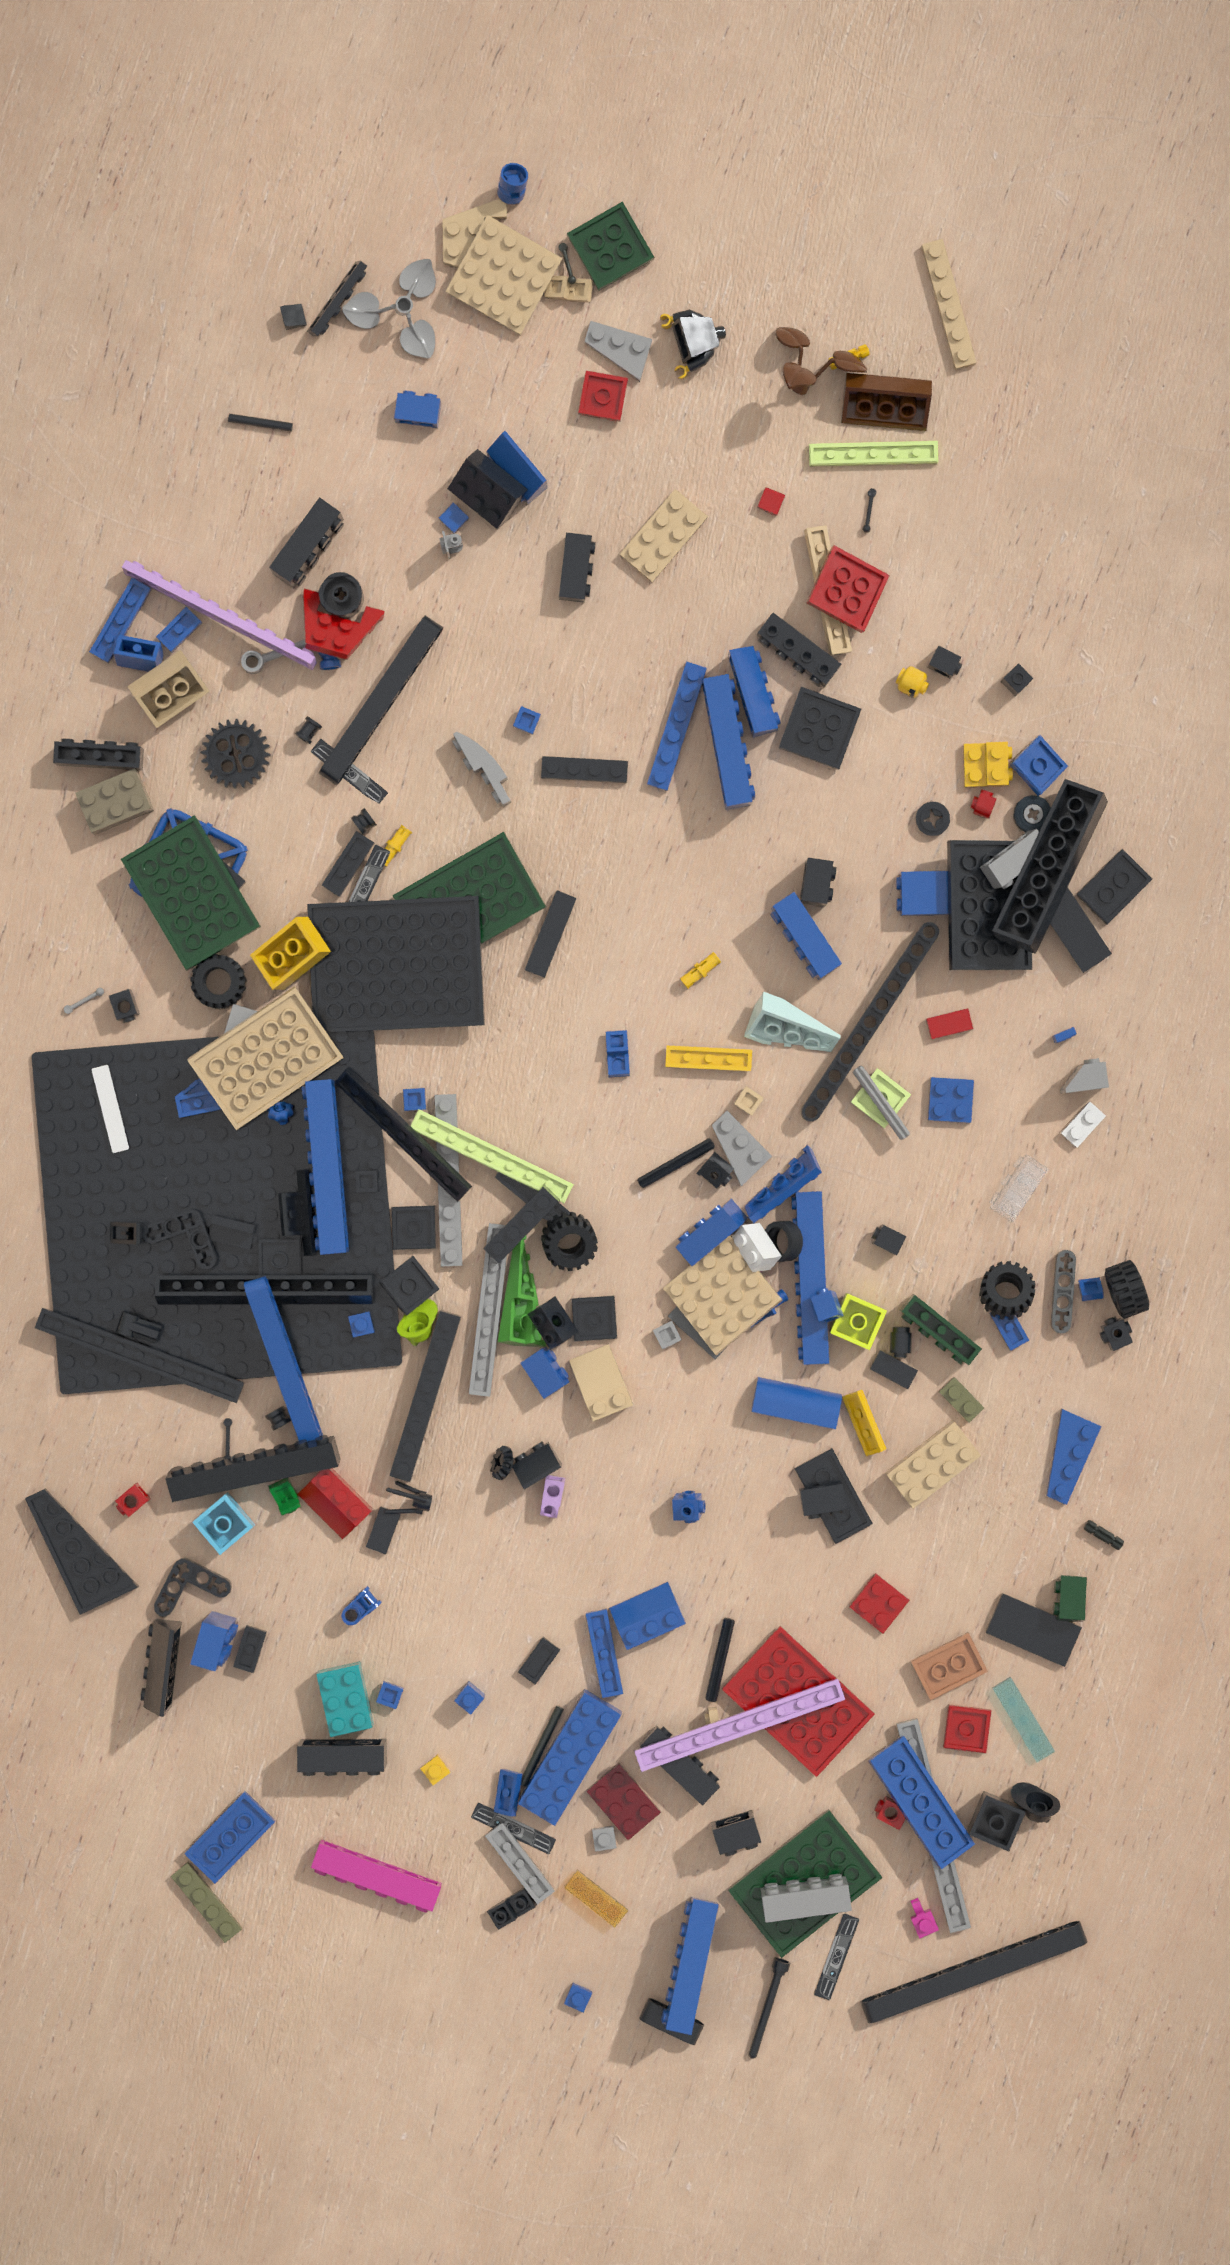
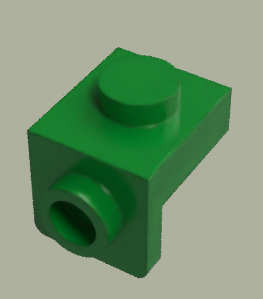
[268,1478,301,1516]

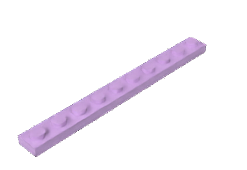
[122,560,317,670]
[634,1679,845,1772]

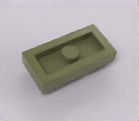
[939,1377,984,1423]

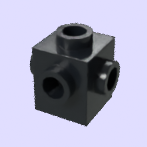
[1099,1316,1133,1351]

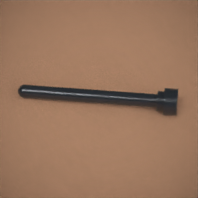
[749,1957,791,2059]

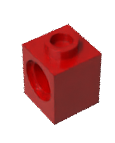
[115,1482,151,1517]
[874,1796,906,1830]

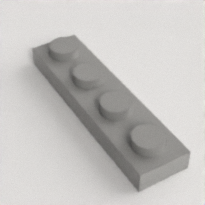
[485,1821,555,1905]

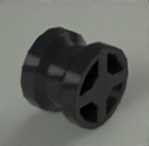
[351,808,377,835]
[265,1405,292,1431]

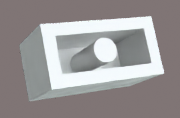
[732,1223,782,1272]

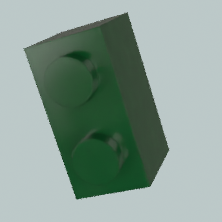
[1053,1575,1087,1622]

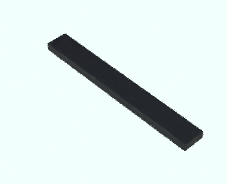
[335,1067,472,1202]

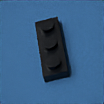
[322,831,375,897]

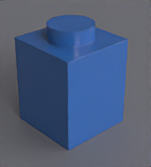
[811,1288,844,1323]
[454,1681,485,1715]

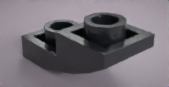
[487,1888,537,1930]

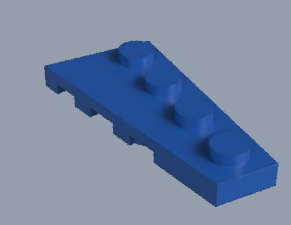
[1046,1408,1102,1505]

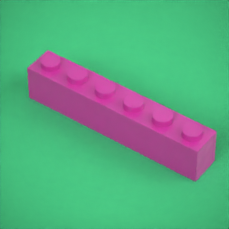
[311,1839,442,1913]

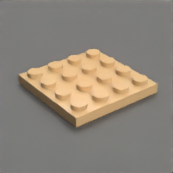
[446,215,563,335]
[663,1235,782,1355]

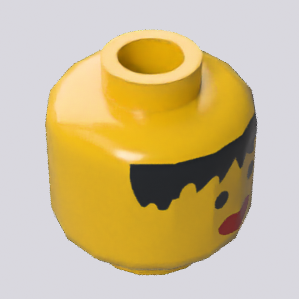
[896,666,929,698]

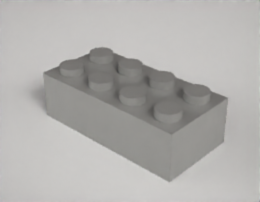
[760,1874,852,1923]

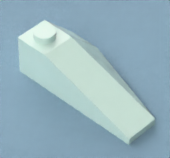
[744,992,841,1052]

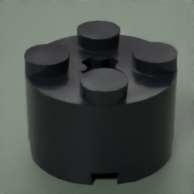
[319,572,364,619]

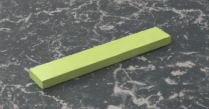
[809,441,938,467]

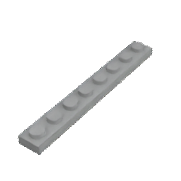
[435,1094,463,1267]
[469,1223,507,1397]

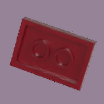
[586,1763,661,1840]

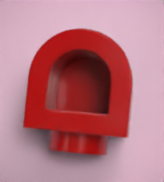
[970,789,997,819]

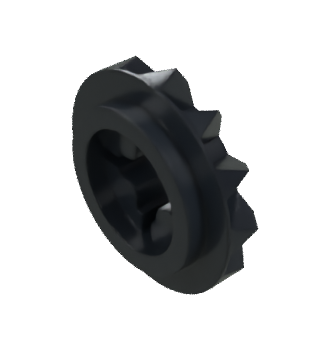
[916,802,950,836]
[490,1445,513,1480]

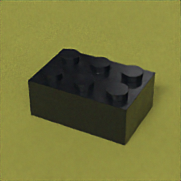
[447,449,528,529]

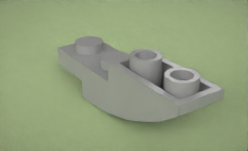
[452,732,511,807]

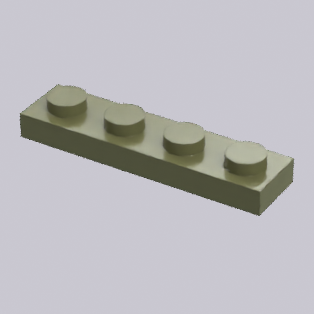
[171,1861,242,1943]

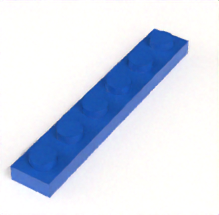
[647,661,707,791]

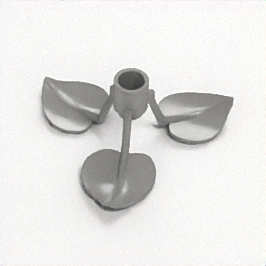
[342,259,436,359]

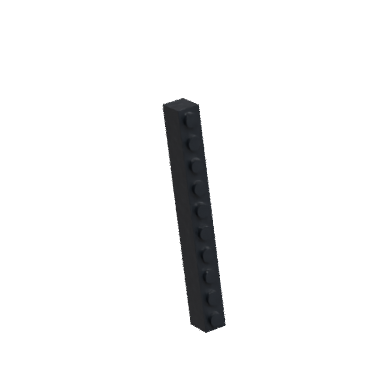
[155,1275,374,1305]

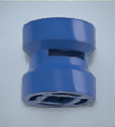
[318,652,341,670]

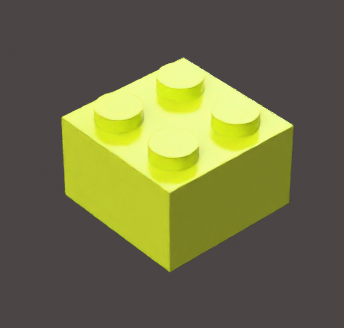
[829,1293,887,1350]

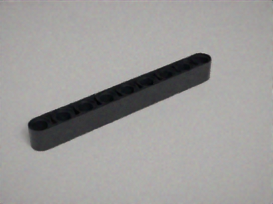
[319,615,443,785]

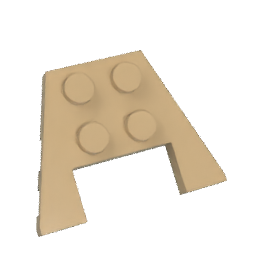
[442,199,507,268]

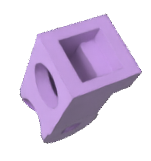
[540,1475,565,1518]

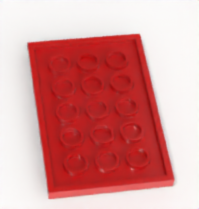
[722,1626,875,1777]

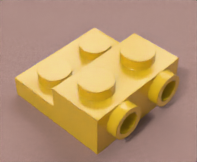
[963,742,1013,787]

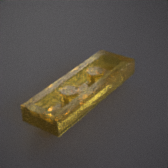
[564,1869,628,1928]

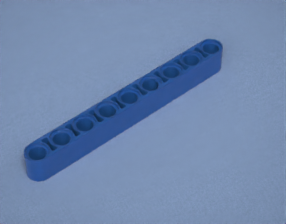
[244,1276,323,1441]

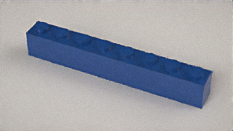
[791,1191,829,1365]

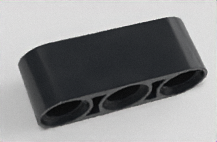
[639,1998,704,2045]

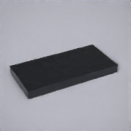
[794,1448,873,1544]
[986,1593,1082,1667]

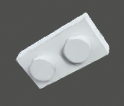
[1060,1102,1106,1148]

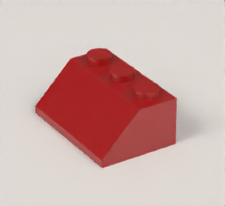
[297,1468,373,1540]

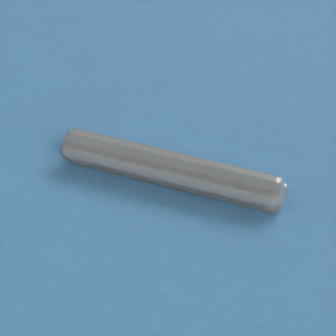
[853,1066,910,1140]

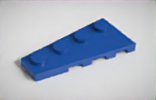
[745,1145,822,1223]

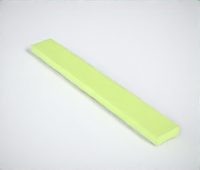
[411,1109,574,1203]

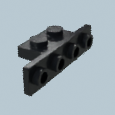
[278,1169,316,1256]

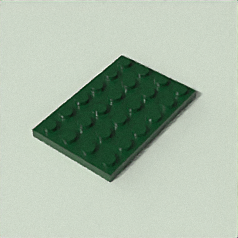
[121,815,261,971]
[392,832,547,944]
[728,1809,883,1958]

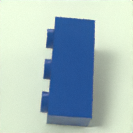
[676,1198,748,1266]

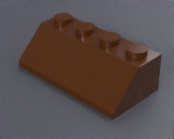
[841,372,932,431]

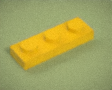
[842,1389,886,1456]

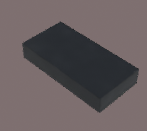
[870,1350,918,1389]
[366,1506,401,1554]
[518,1637,560,1685]

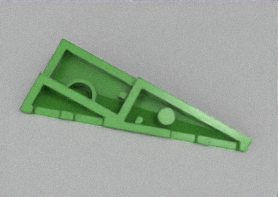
[498,1236,546,1347]

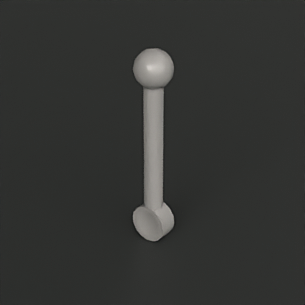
[64,988,104,1014]

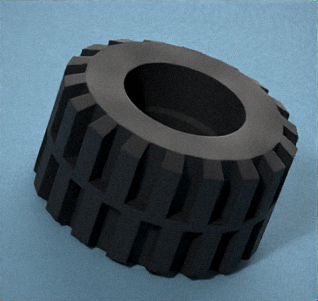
[190,954,247,1009]
[541,1212,598,1271]
[1105,1260,1149,1319]
[979,1261,1036,1320]

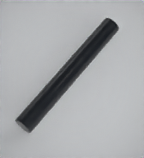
[228,413,293,432]

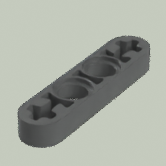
[1051,1250,1076,1333]

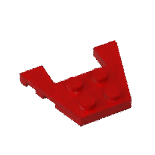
[303,588,385,660]

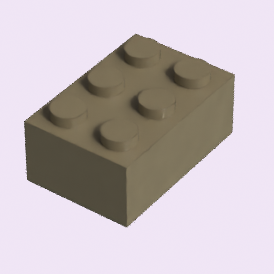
[75,768,154,835]

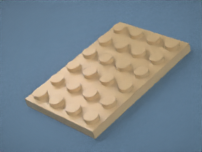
[187,986,343,1130]

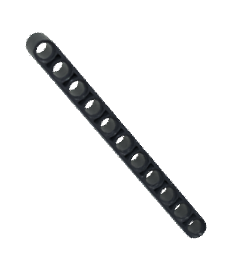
[801,922,939,1122]
[860,1921,1088,2023]

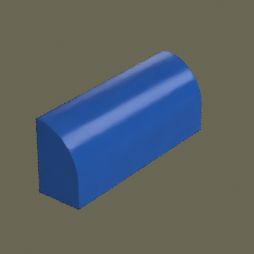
[751,1377,842,1429]

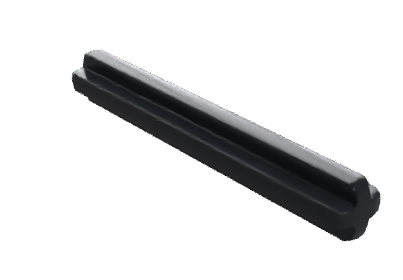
[637,1138,715,1188]
[705,1618,735,1702]

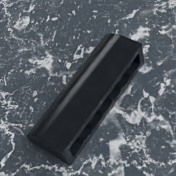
[1050,887,1112,973]

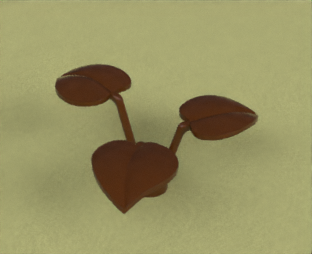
[775,327,868,395]

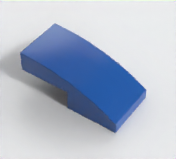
[606,1030,630,1078]

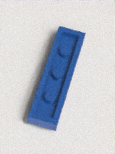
[89,578,152,663]
[586,1609,623,1698]

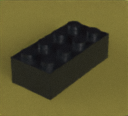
[269,497,344,589]
[297,1739,387,1776]

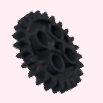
[201,719,271,789]

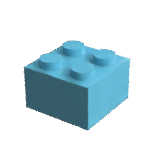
[192,1492,255,1555]

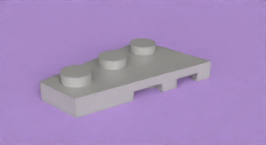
[584,321,652,382]
[712,1111,772,1186]

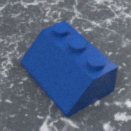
[486,431,548,504]
[609,1582,686,1650]

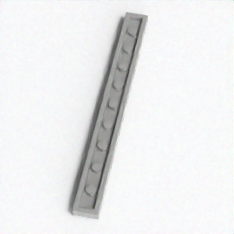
[896,1718,971,1933]

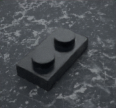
[233,1625,267,1673]

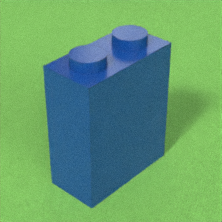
[896,871,948,916]

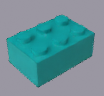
[316,1661,374,1737]

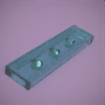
[992,1677,1055,1762]

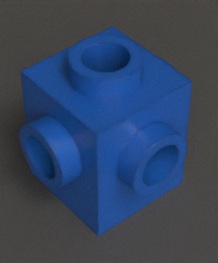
[672,1490,706,1523]

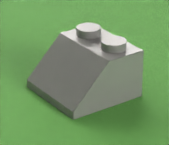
[1060,1058,1109,1094]

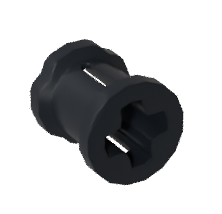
[295,716,322,744]

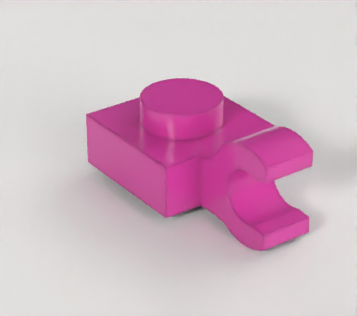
[910,1898,939,1939]

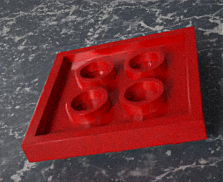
[806,545,890,633]

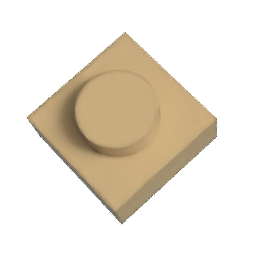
[734,1086,763,1116]
[705,1707,718,1725]

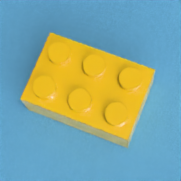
[250,917,331,990]

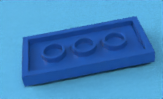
[185,1791,276,1884]

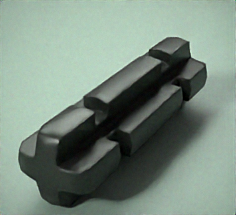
[1084,1520,1124,1550]

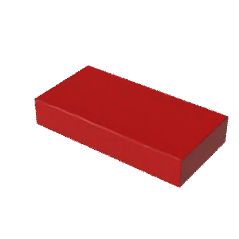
[926,1008,973,1039]

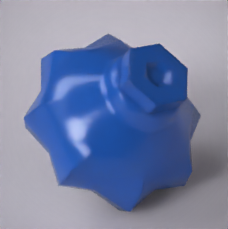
[268,1101,293,1125]

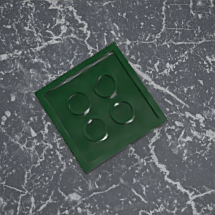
[567,201,655,291]

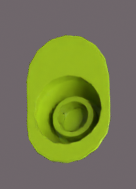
[397,1299,438,1346]

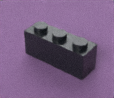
[559,532,596,603]

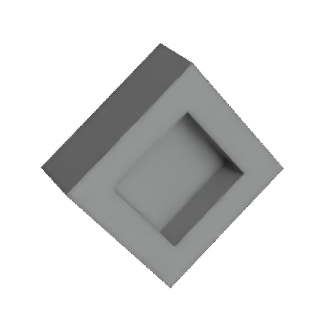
[653,1320,682,1350]
[592,1826,616,1851]

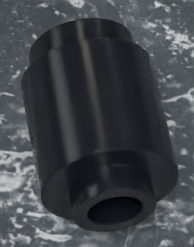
[890,1327,912,1358]

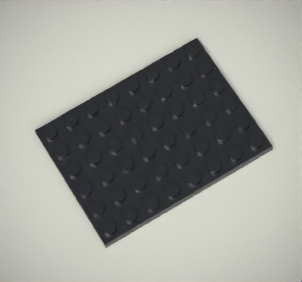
[307,896,485,1032]

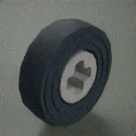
[1013,795,1051,833]

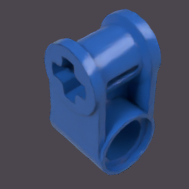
[341,1586,382,1626]

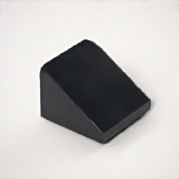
[280,304,307,330]

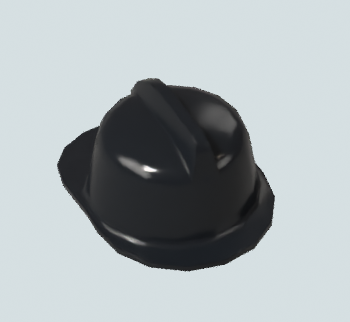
[1011,1782,1061,1823]

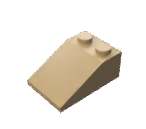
[569,1344,633,1422]

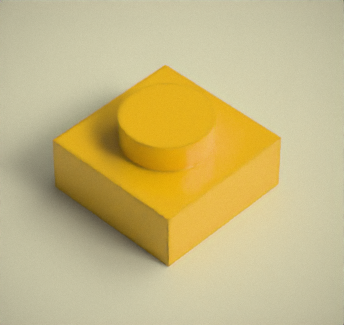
[420,1754,451,1785]

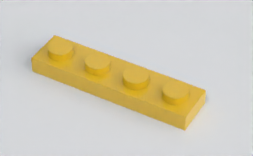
[665,1045,752,1071]

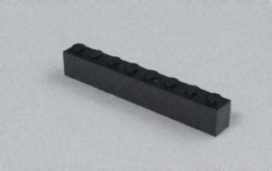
[389,1310,462,1482]
[165,1435,341,1502]

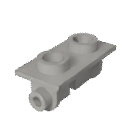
[439,531,463,559]

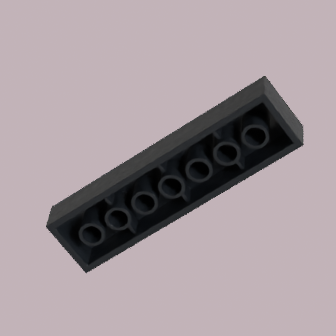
[992,779,1108,954]

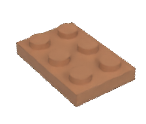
[911,1632,988,1701]

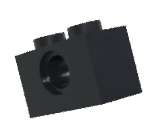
[528,1296,578,1350]

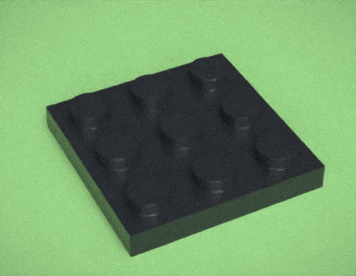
[779,687,861,770]

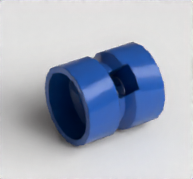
[497,163,528,205]

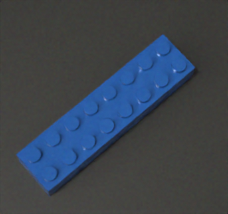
[302,1079,349,1255]

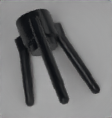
[384,1481,432,1515]

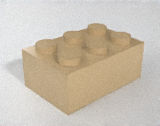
[127,650,210,728]

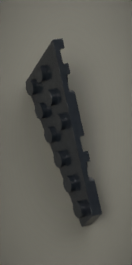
[25,1488,139,1615]

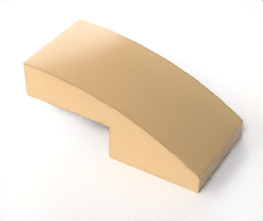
[545,276,593,303]

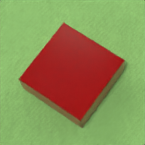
[757,487,785,516]

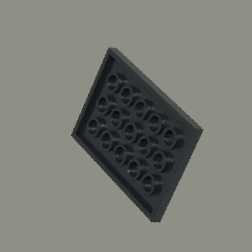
[947,840,1032,970]

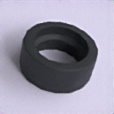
[765,1221,803,1262]

